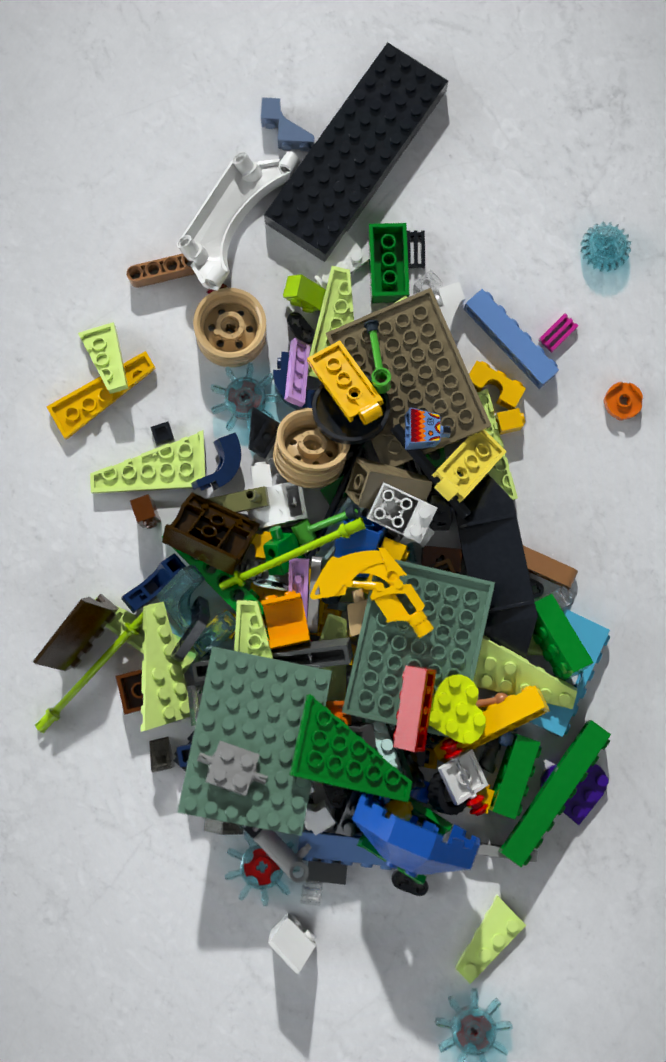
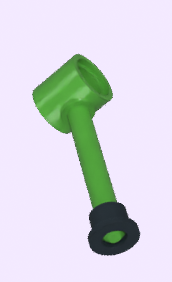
[364,320,391,394]
[291,503,361,545]

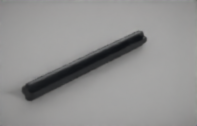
[391,424,471,519]

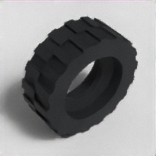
[427,771,469,815]

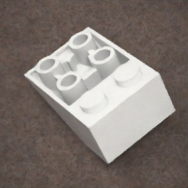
[248,482,307,530]
[367,482,437,544]

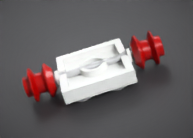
[437,738,488,816]

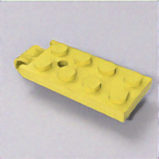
[432,430,507,502]

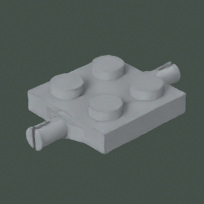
[197,741,268,796]

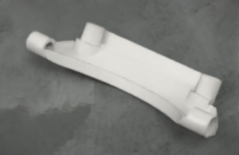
[177,151,300,291]

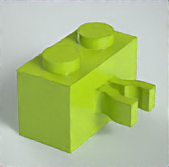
[283,274,326,313]

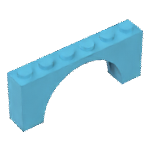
[530,610,610,737]

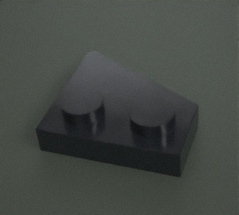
[248,407,280,459]

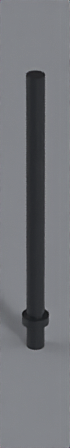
[306,445,365,561]

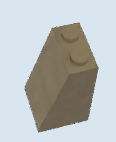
[345,457,432,510]

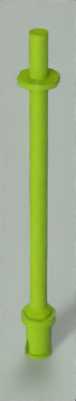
[219,517,366,591]
[35,612,143,733]

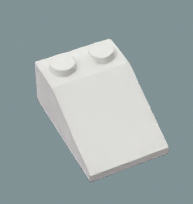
[268,913,316,974]

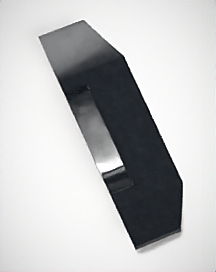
[454,473,538,659]

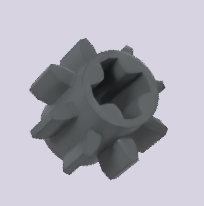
[239,559,263,581]

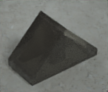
[149,737,175,773]
[204,818,244,835]

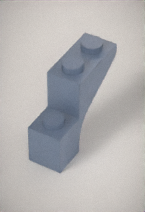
[261,97,315,152]

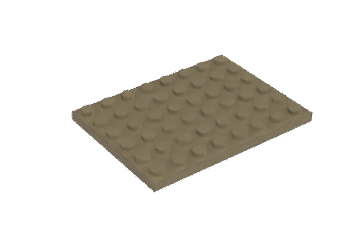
[326,288,491,467]

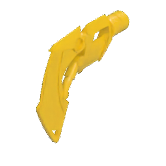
[310,548,434,638]

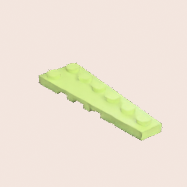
[477,388,518,501]

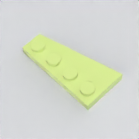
[455,895,526,984]

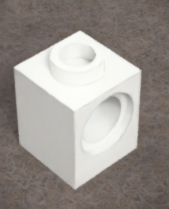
[251,462,273,489]

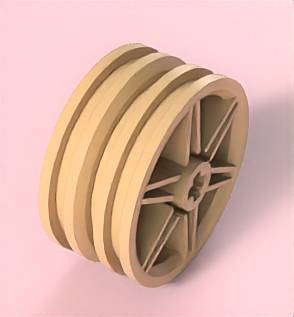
[193,288,266,368]
[273,408,350,488]

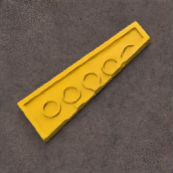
[46,351,156,440]

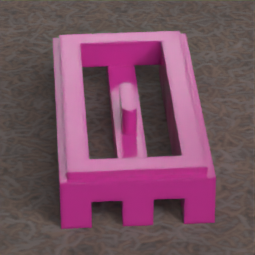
[539,313,578,353]

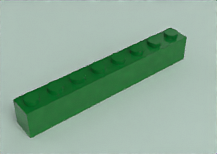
[498,720,611,867]

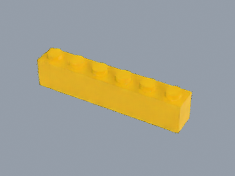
[431,686,550,763]

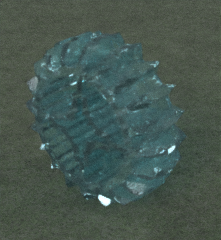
[581,221,631,272]

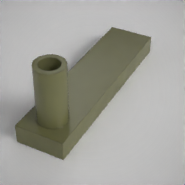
[207,486,270,513]

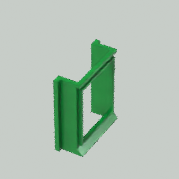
[356,797,453,885]

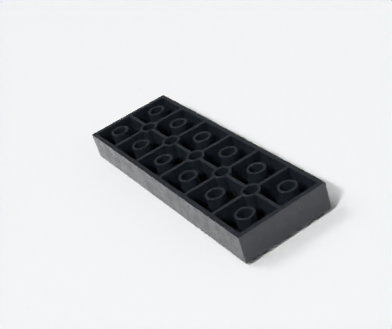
[264,42,448,262]

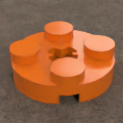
[603,382,643,421]

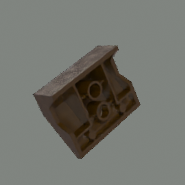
[162,492,261,575]
[33,594,119,671]

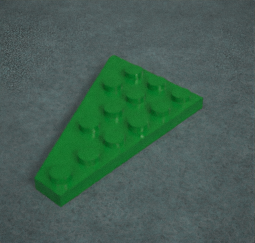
[289,694,412,802]

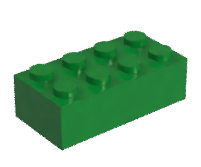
[368,223,410,303]
[532,594,594,681]
[489,732,542,820]

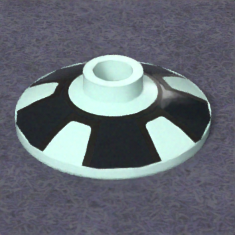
[253,575,288,591]

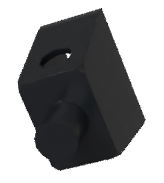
[428,495,452,531]

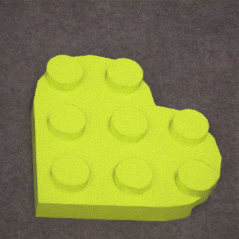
[428,674,486,744]

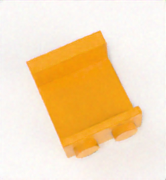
[261,591,311,650]

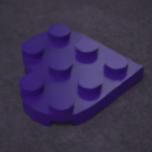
[540,764,609,825]

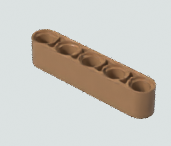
[127,253,195,288]
[523,546,578,589]

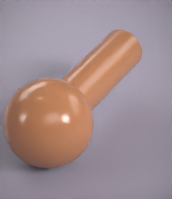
[476,692,508,708]

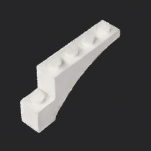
[435,282,465,330]

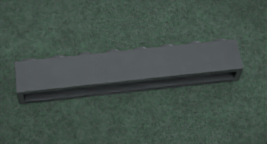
[191,637,353,682]

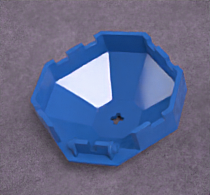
[352,793,480,877]

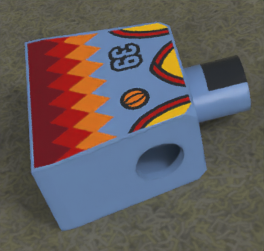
[405,408,451,450]

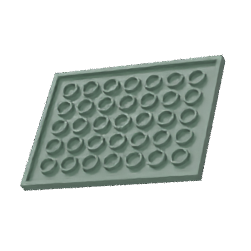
[342,559,495,738]
[177,646,332,836]

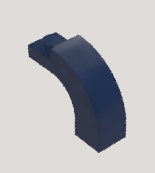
[273,352,316,410]
[191,432,241,491]
[121,553,187,614]

